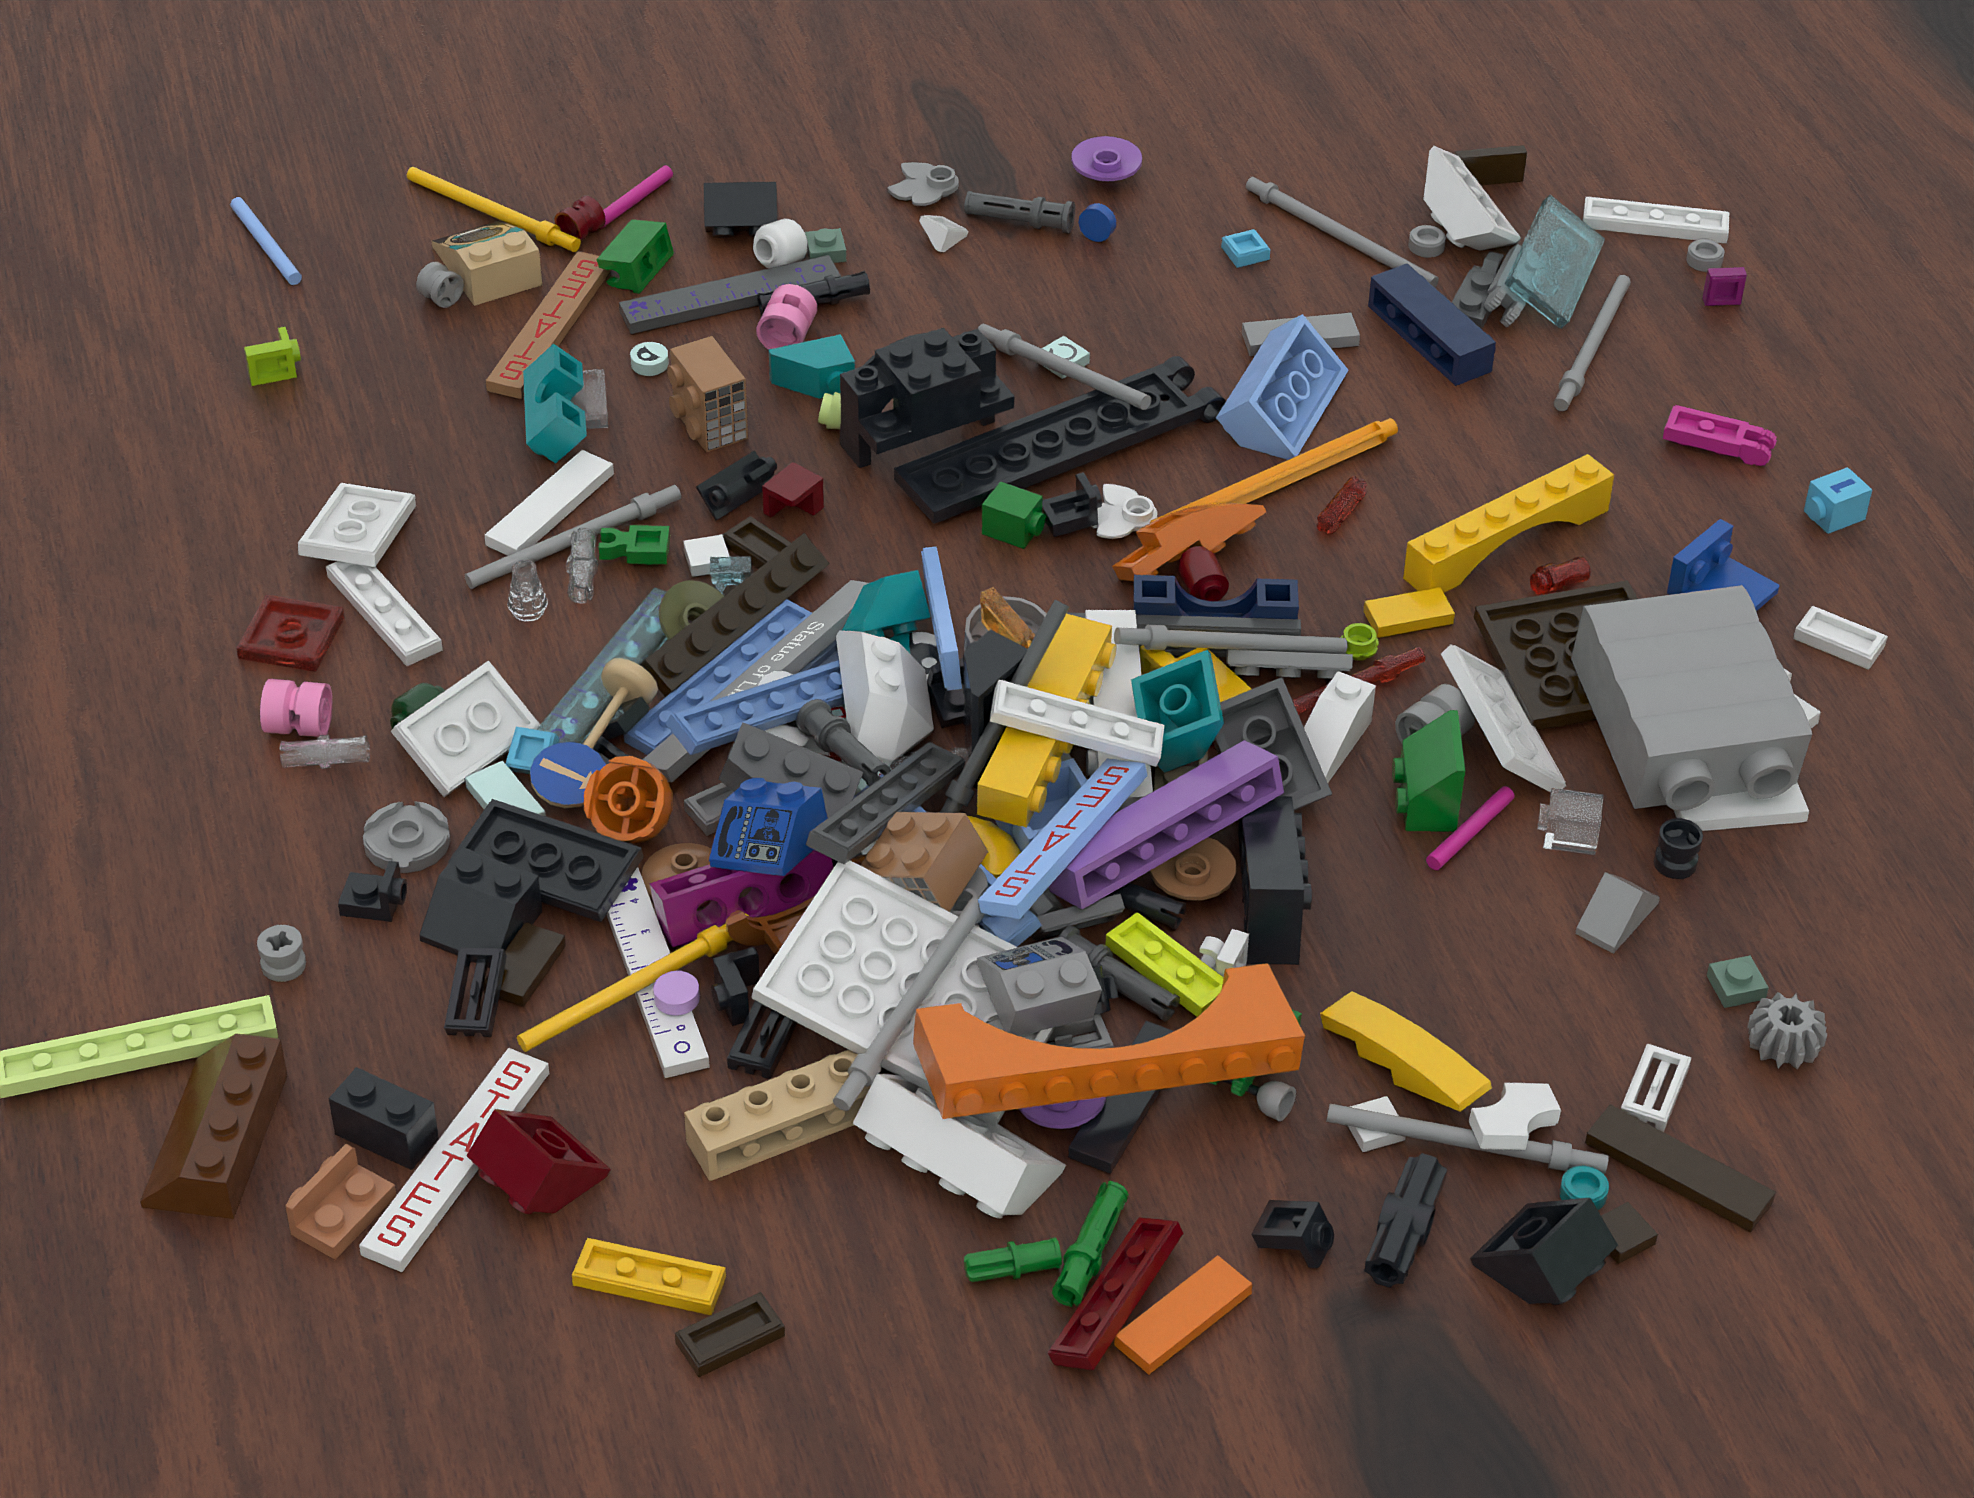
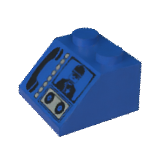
[709,778,828,876]

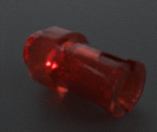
[1530,556,1591,595]

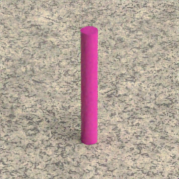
[600,165,673,229]
[1426,786,1515,870]

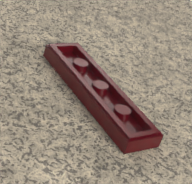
[1048,1217,1184,1370]

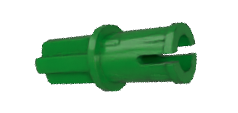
[964,1237,1062,1282]

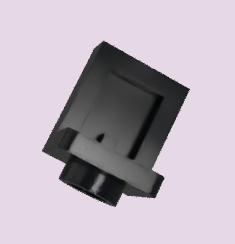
[1042,472,1102,537]
[711,947,760,1026]

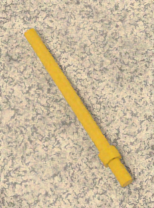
[407,167,581,252]
[517,913,749,1052]

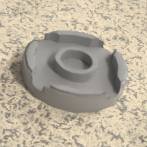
[363,801,451,873]

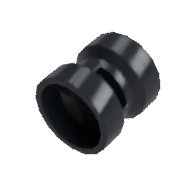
[1653,818,1703,879]

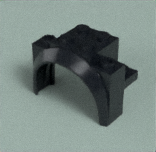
[840,328,1015,468]

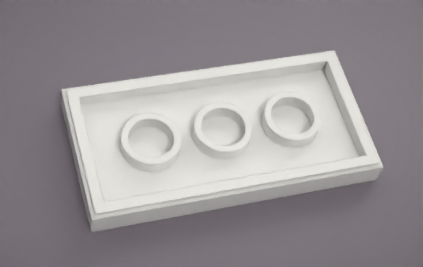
[1441,644,1566,795]

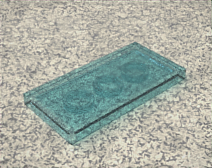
[1504,195,1605,329]

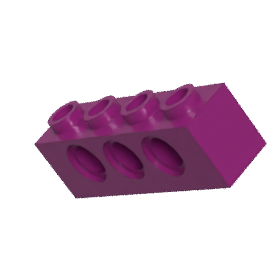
[649,850,834,947]

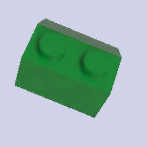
[1392,710,1465,832]

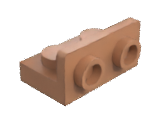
[286,1144,397,1260]

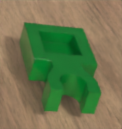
[598,525,670,565]

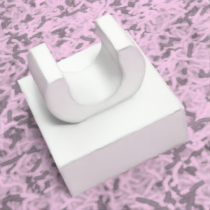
[1199,929,1249,977]

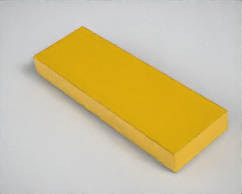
[572,1238,726,1315]

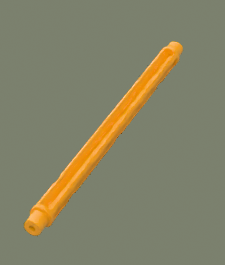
[1140,418,1398,529]

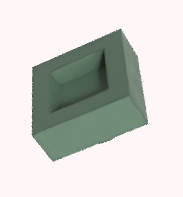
[805,228,847,263]
[1707,955,1769,1008]

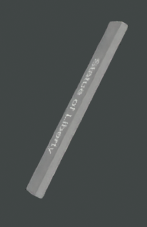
[642,580,869,782]

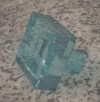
[710,557,753,595]

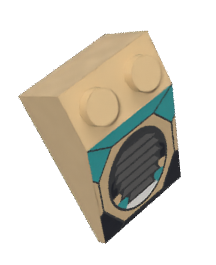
[432,221,542,306]

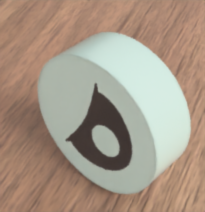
[630,342,669,376]

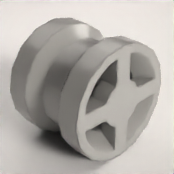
[416,262,464,308]
[257,925,306,982]

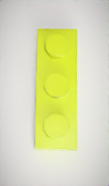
[1105,912,1224,1017]

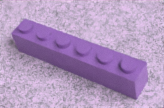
[1049,740,1284,910]

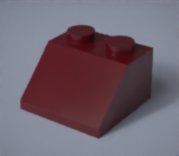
[466,1109,611,1214]

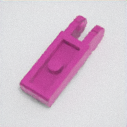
[1663,405,1777,466]

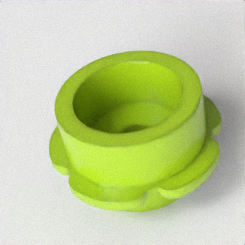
[1340,623,1379,661]

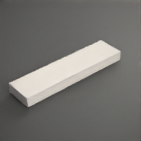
[1582,197,1729,244]
[485,450,614,556]
[326,561,443,666]
[990,680,1164,767]

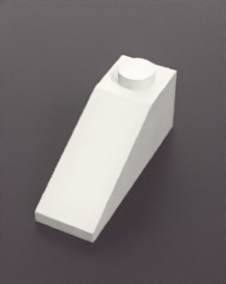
[1304,671,1376,783]

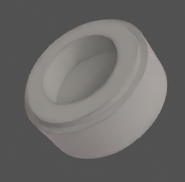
[1409,225,1446,257]
[1686,239,1725,272]

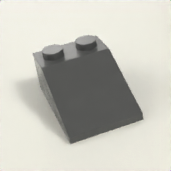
[1213,677,1332,811]

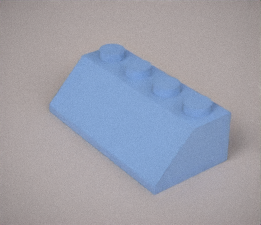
[1216,314,1348,460]

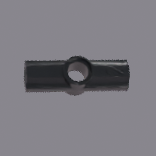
[1364,1153,1447,1288]

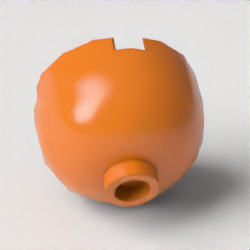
[584,756,673,844]

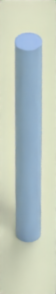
[230,197,302,285]

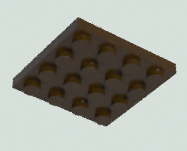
[1474,580,1638,730]

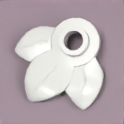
[1092,484,1157,539]

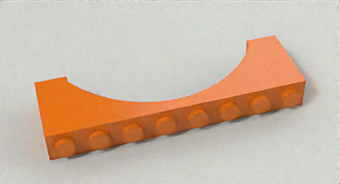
[913,963,1305,1119]

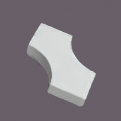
[1469,1083,1561,1150]

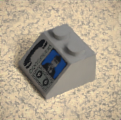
[976,937,1102,1036]

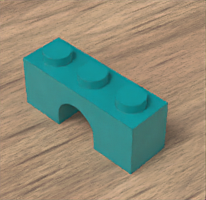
[523,344,587,463]

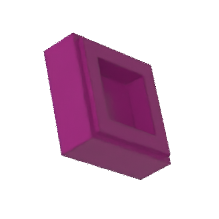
[1702,267,1747,306]

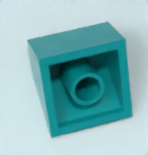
[1131,649,1224,773]

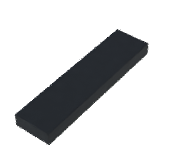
[1068,1021,1174,1174]

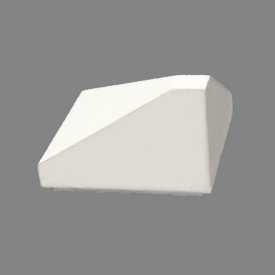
[919,215,969,252]

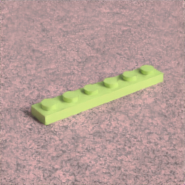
[0,995,279,1099]

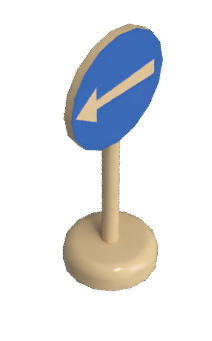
[530,658,658,808]

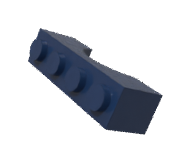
[1132,575,1299,619]

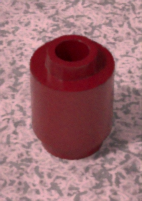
[1179,546,1229,601]

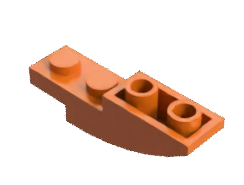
[1112,503,1266,581]

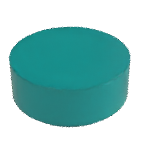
[1560,1166,1609,1210]

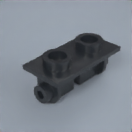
[696,450,777,521]

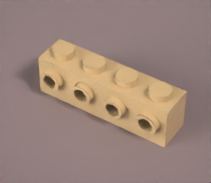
[684,1050,871,1181]

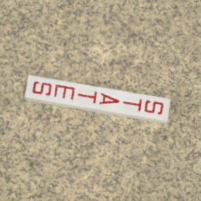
[359,1048,549,1272]

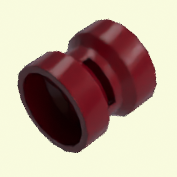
[554,196,606,241]

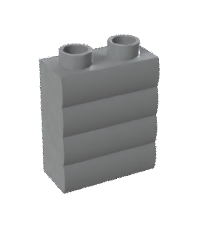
[1571,585,1812,810]

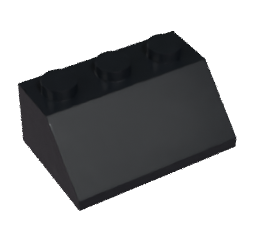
[963,629,1028,789]

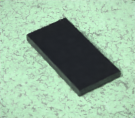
[448,799,644,922]

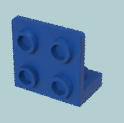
[1667,519,1779,611]

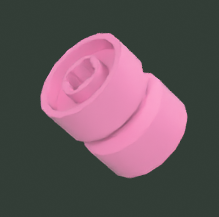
[756,284,817,349]
[260,679,332,737]

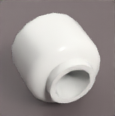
[753,219,807,269]

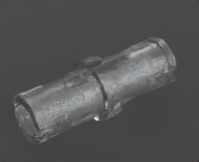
[566,528,598,603]
[280,735,370,769]

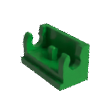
[597,219,674,294]

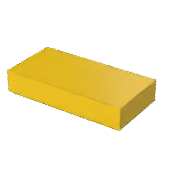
[1363,587,1455,638]

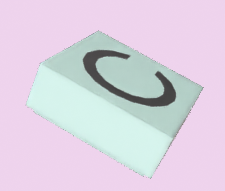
[1041,336,1090,379]

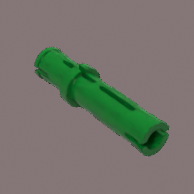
[1052,1181,1129,1307]

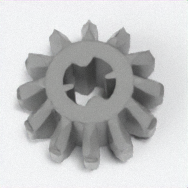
[1747,992,1827,1069]

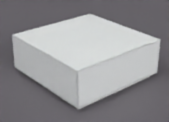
[683,534,731,577]
[1348,1096,1406,1152]

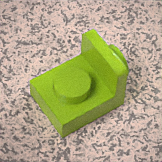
[244,327,301,386]

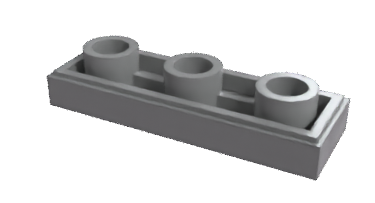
[1226,649,1353,679]

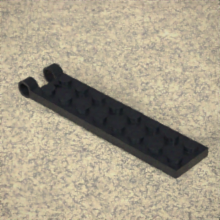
[894,356,1226,524]

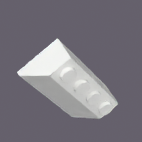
[853,1074,1066,1219]

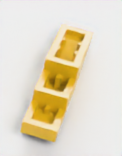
[1320,991,1492,1112]

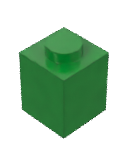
[982,482,1046,549]

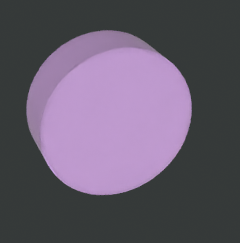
[653,971,700,1015]

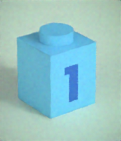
[1804,467,1872,534]

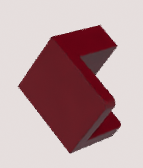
[762,462,824,518]

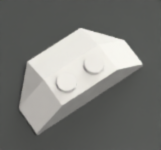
[1423,146,1521,251]
[836,630,934,766]

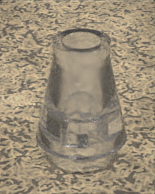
[507,560,548,621]

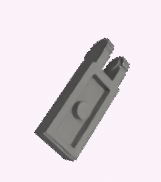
[1483,243,1544,327]

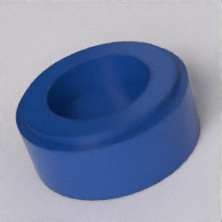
[1078,203,1116,242]

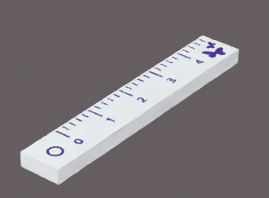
[606,867,709,1078]

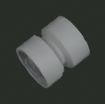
[1395,684,1475,743]

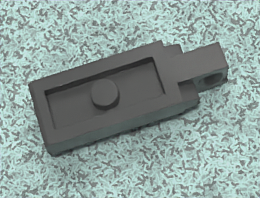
[1451,251,1504,329]

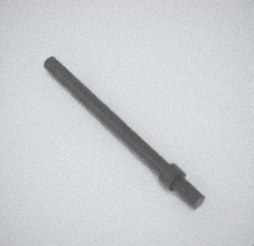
[940,600,1070,813]

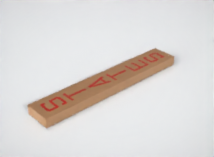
[486,251,611,399]

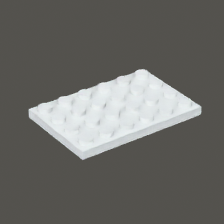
[752,861,1055,1127]

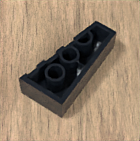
[1238,796,1312,965]

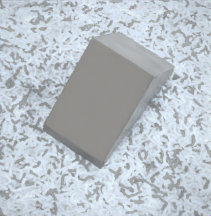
[1575,872,1660,954]

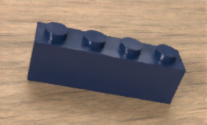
[1368,263,1496,386]

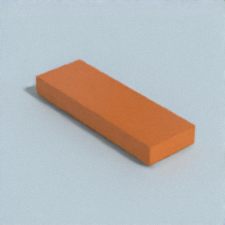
[1114,1255,1252,1375]

